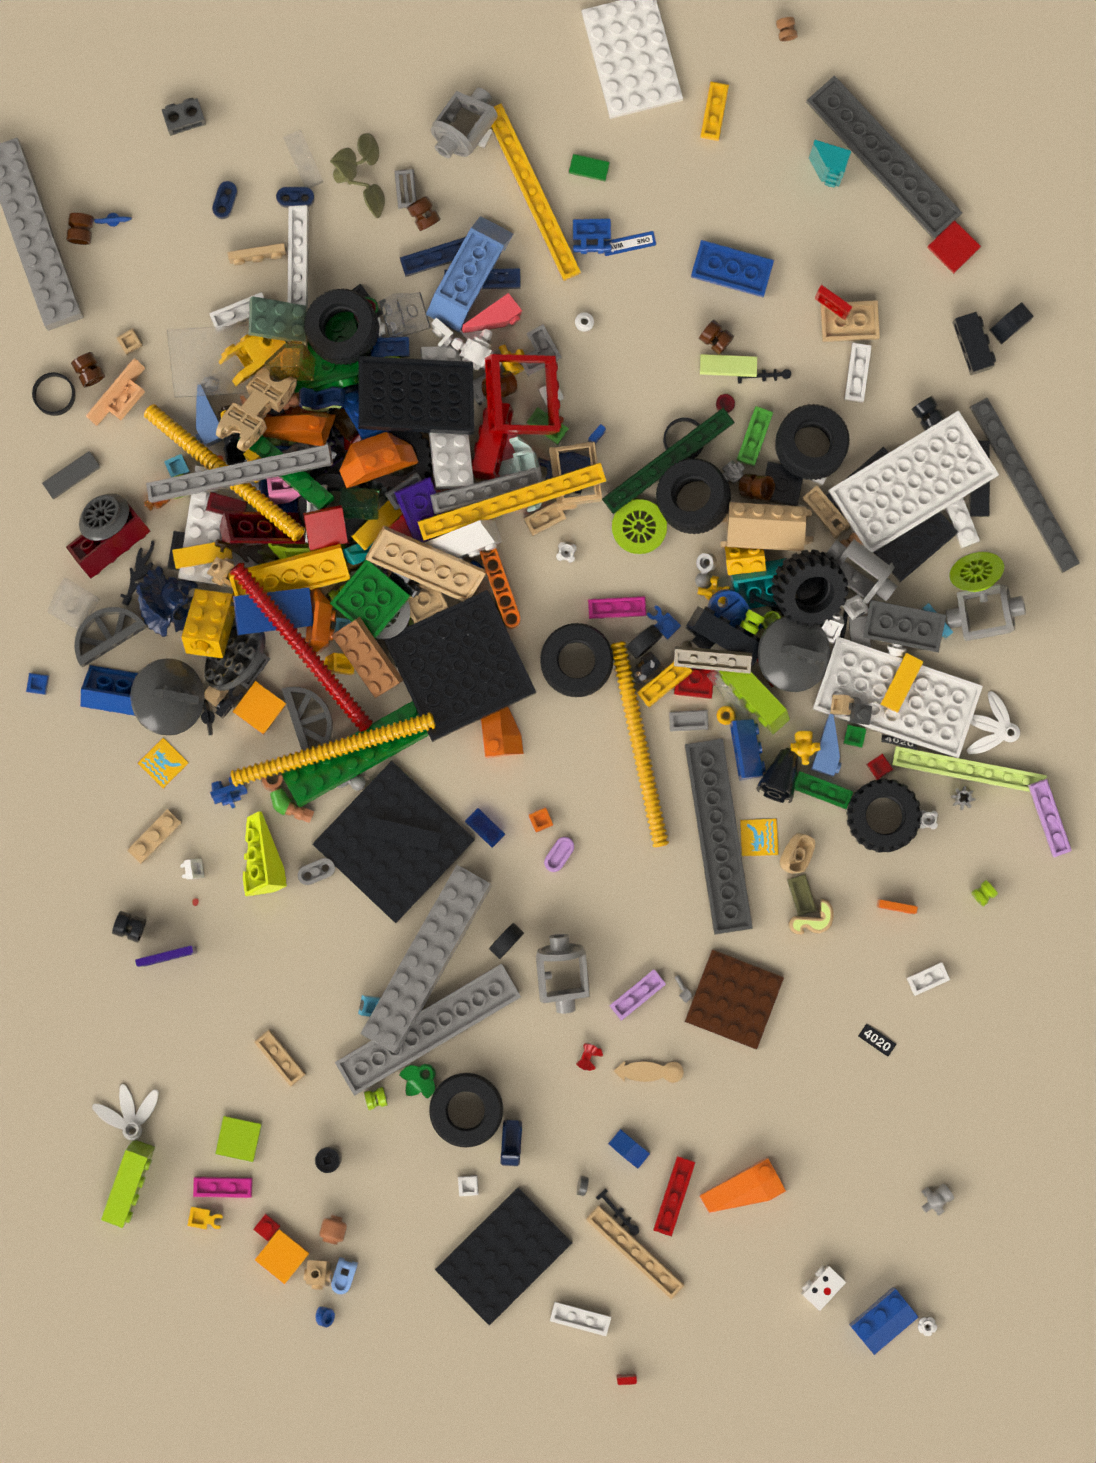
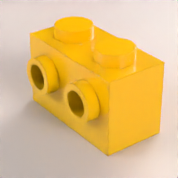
[724,546,766,575]

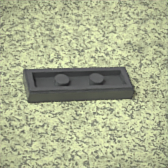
[42,451,101,500]

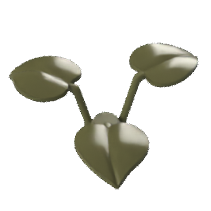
[330,133,385,218]

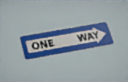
[604,231,656,256]

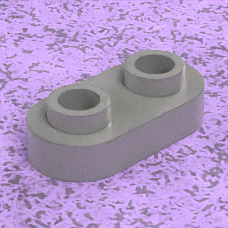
[298,858,335,885]

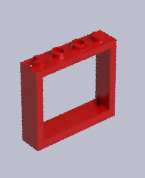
[485,354,561,435]

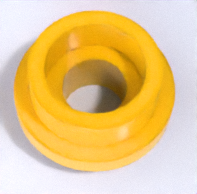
[716,706,736,725]

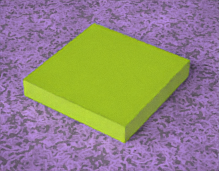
[215,1116,262,1162]

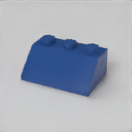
[80,665,138,716]
[730,719,766,781]
[849,1287,919,1355]

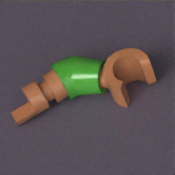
[261,775,314,823]

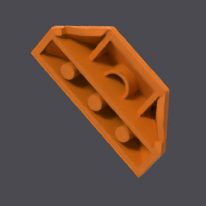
[340,432,418,488]
[305,588,336,655]

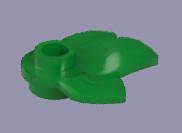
[399,1064,436,1099]

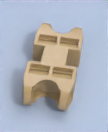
[216,364,297,451]

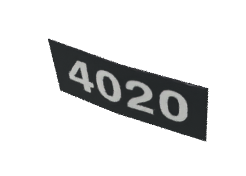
[881,734,917,750]
[858,1024,897,1057]

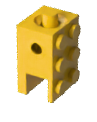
[219,333,289,387]
[181,589,235,658]

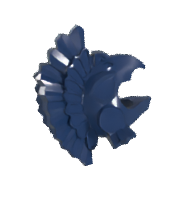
[136,566,198,637]

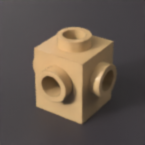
[207,557,235,588]
[304,1260,333,1290]

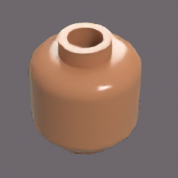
[319,1215,347,1245]

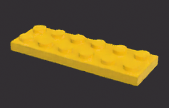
[228,544,350,596]

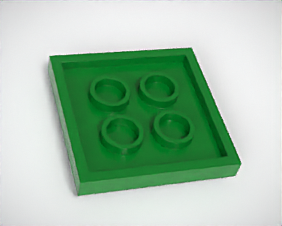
[330,560,411,640]

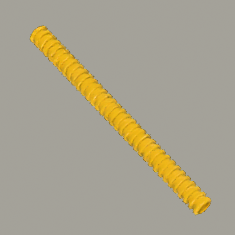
[144,404,305,541]
[611,641,669,848]
[230,712,435,787]

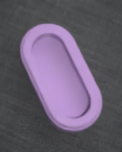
[544,837,574,872]

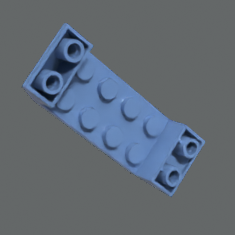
[426,216,514,333]

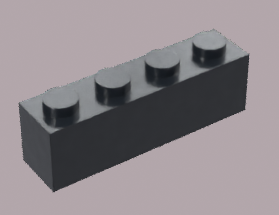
[686,606,760,666]

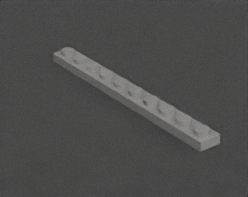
[146,445,333,503]

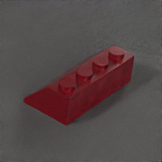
[66,502,151,579]
[219,511,305,544]

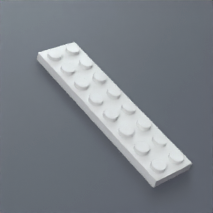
[420,346,474,490]

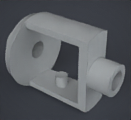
[431,87,498,158]
[827,539,898,604]
[946,584,1026,641]
[536,934,590,1014]

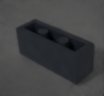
[952,312,996,375]

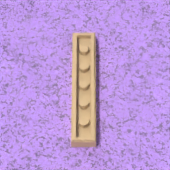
[586,1205,684,1300]

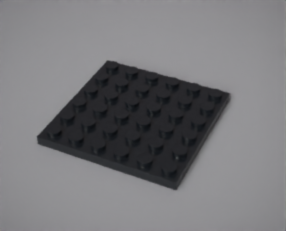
[384,590,537,742]
[312,760,475,923]

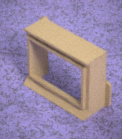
[549,442,602,511]

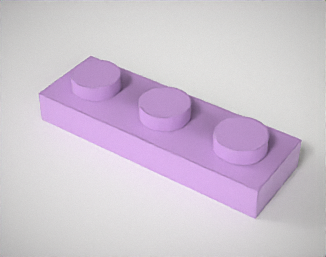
[609,969,666,1021]

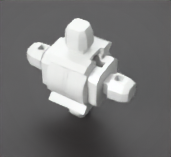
[451,329,502,371]

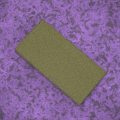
[787,874,817,916]

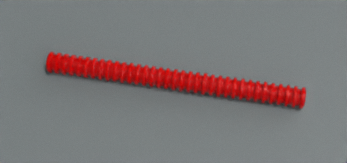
[230,562,373,732]

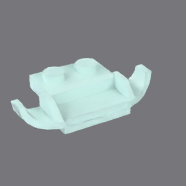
[499,436,544,512]

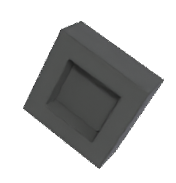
[849,703,872,725]

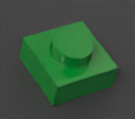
[843,725,866,748]

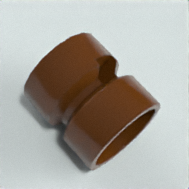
[407,196,441,231]
[66,213,94,245]
[699,319,734,355]
[71,352,105,388]
[481,370,518,399]
[739,474,775,501]

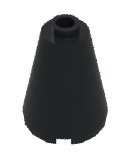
[756,748,799,803]

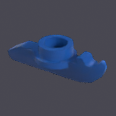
[94,213,132,227]

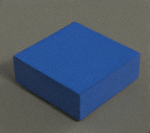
[588,424,606,444]
[26,673,49,695]

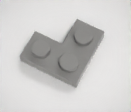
[521,324,561,376]

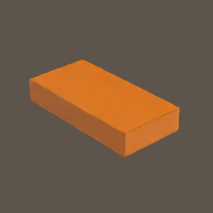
[877,900,918,914]

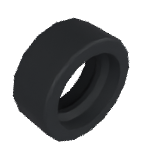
[626,624,663,659]
[489,923,524,959]

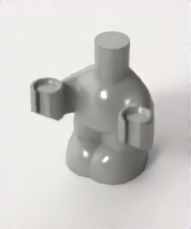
[921,1184,954,1216]

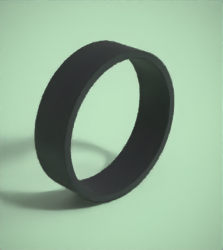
[32,372,76,416]
[663,417,704,459]

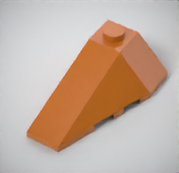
[699,1157,786,1213]

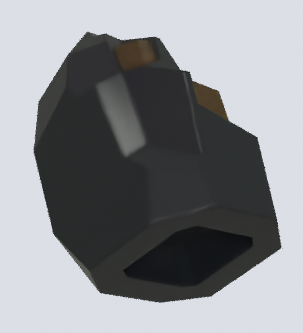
[633,651,663,684]

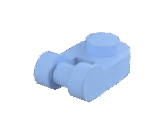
[331,1257,358,1294]

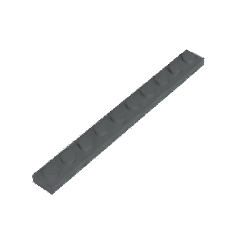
[970,398,1080,573]

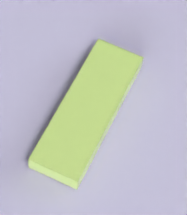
[700,354,757,377]

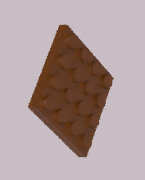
[684,950,784,1050]

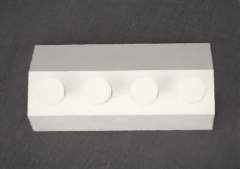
[425,520,502,560]

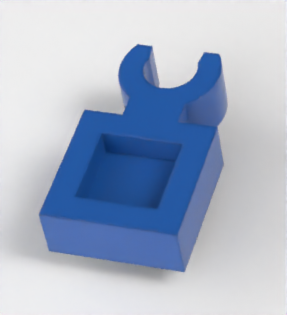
[647,605,681,640]

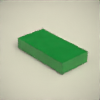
[569,154,610,182]

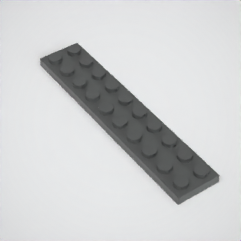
[806,75,962,239]
[685,739,753,935]

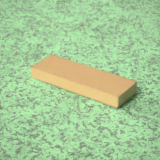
[254,1030,306,1087]

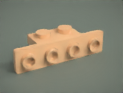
[86,358,145,426]

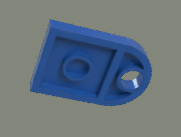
[708,589,763,637]

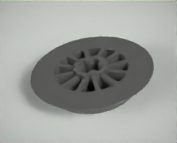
[79,494,129,541]

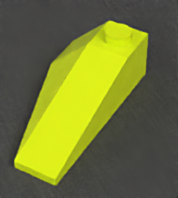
[243,811,287,896]

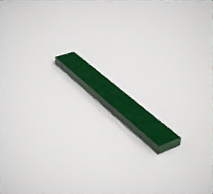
[602,407,735,514]

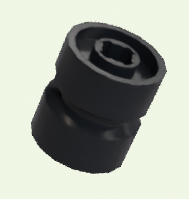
[911,396,946,431]
[112,911,146,943]
[315,1147,342,1173]

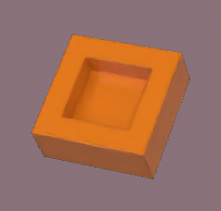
[528,808,553,833]

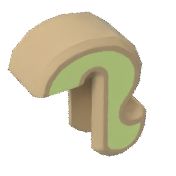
[788,898,834,935]

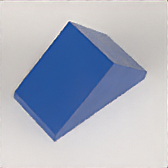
[608,1129,650,1169]

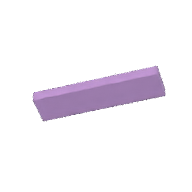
[1028,779,1072,857]

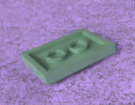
[249,296,306,344]

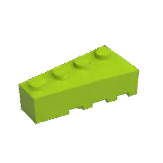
[719,671,790,735]
[101,1140,155,1228]

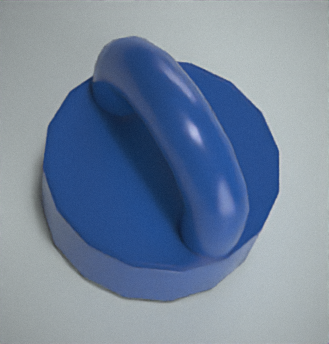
[316,1306,335,1328]

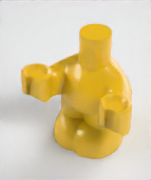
[498,344,525,375]
[697,575,731,605]
[791,731,821,765]

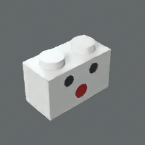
[801,1265,846,1311]

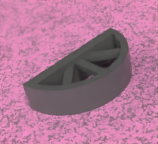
[74,607,148,667]
[282,687,333,751]

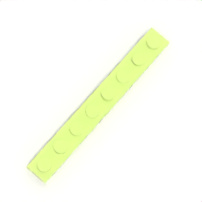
[892,746,1047,792]

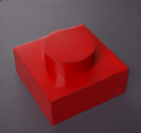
[253,1214,281,1241]

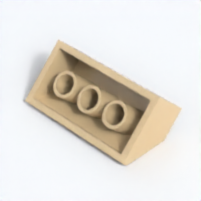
[727,502,806,551]

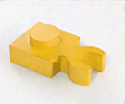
[187,1206,223,1229]

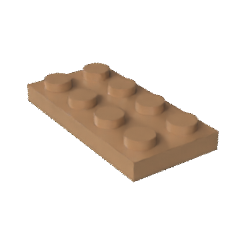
[331,617,403,698]

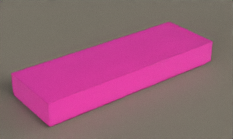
[588,596,646,619]
[193,1177,252,1198]

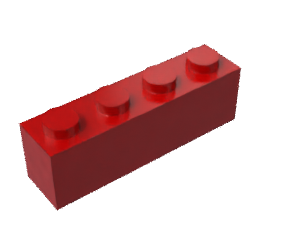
[471,403,514,480]

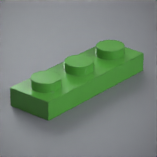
[736,406,773,467]

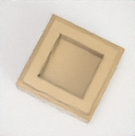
[117,328,143,355]

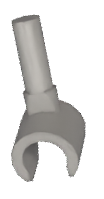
[675,975,692,1003]

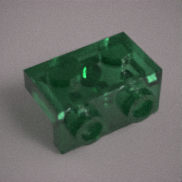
[339,487,380,520]

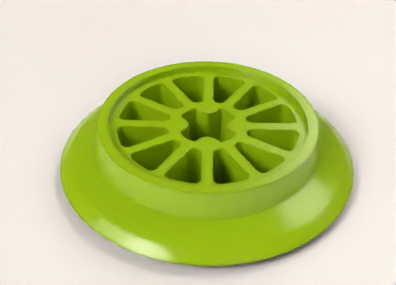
[612,499,667,554]
[949,552,1004,592]

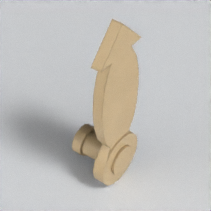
[614,1061,684,1083]

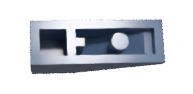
[195,385,227,447]
[811,714,842,777]

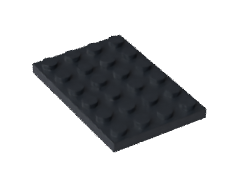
[358,356,474,435]
[826,446,959,582]
[435,1187,572,1326]

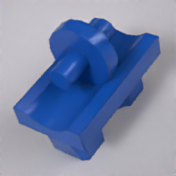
[210,777,248,809]

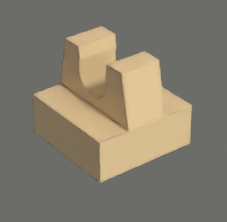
[830,695,854,715]

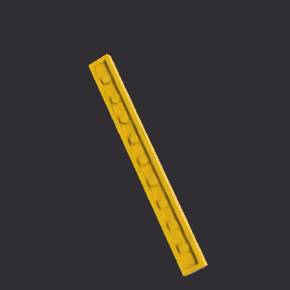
[491,103,581,281]
[417,462,606,540]

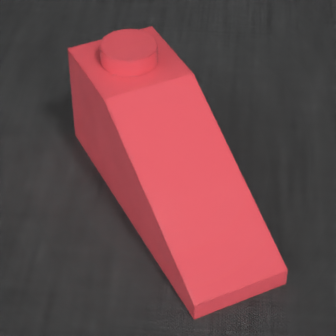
[462,293,522,333]

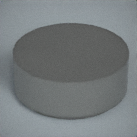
[577,1176,589,1196]

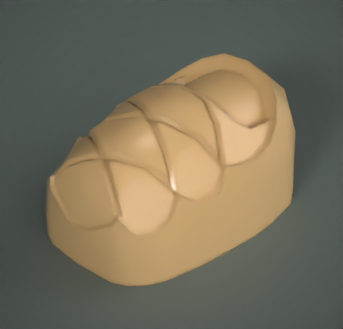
[779,832,815,874]

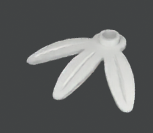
[967,691,1020,754]
[92,1084,159,1141]

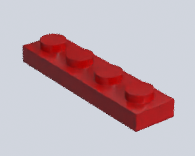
[653,1156,696,1237]

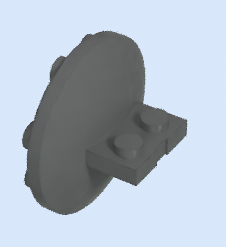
[758,616,830,692]
[204,625,270,691]
[130,658,205,735]

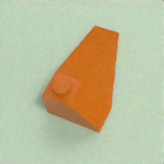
[262,412,335,446]
[481,707,523,758]

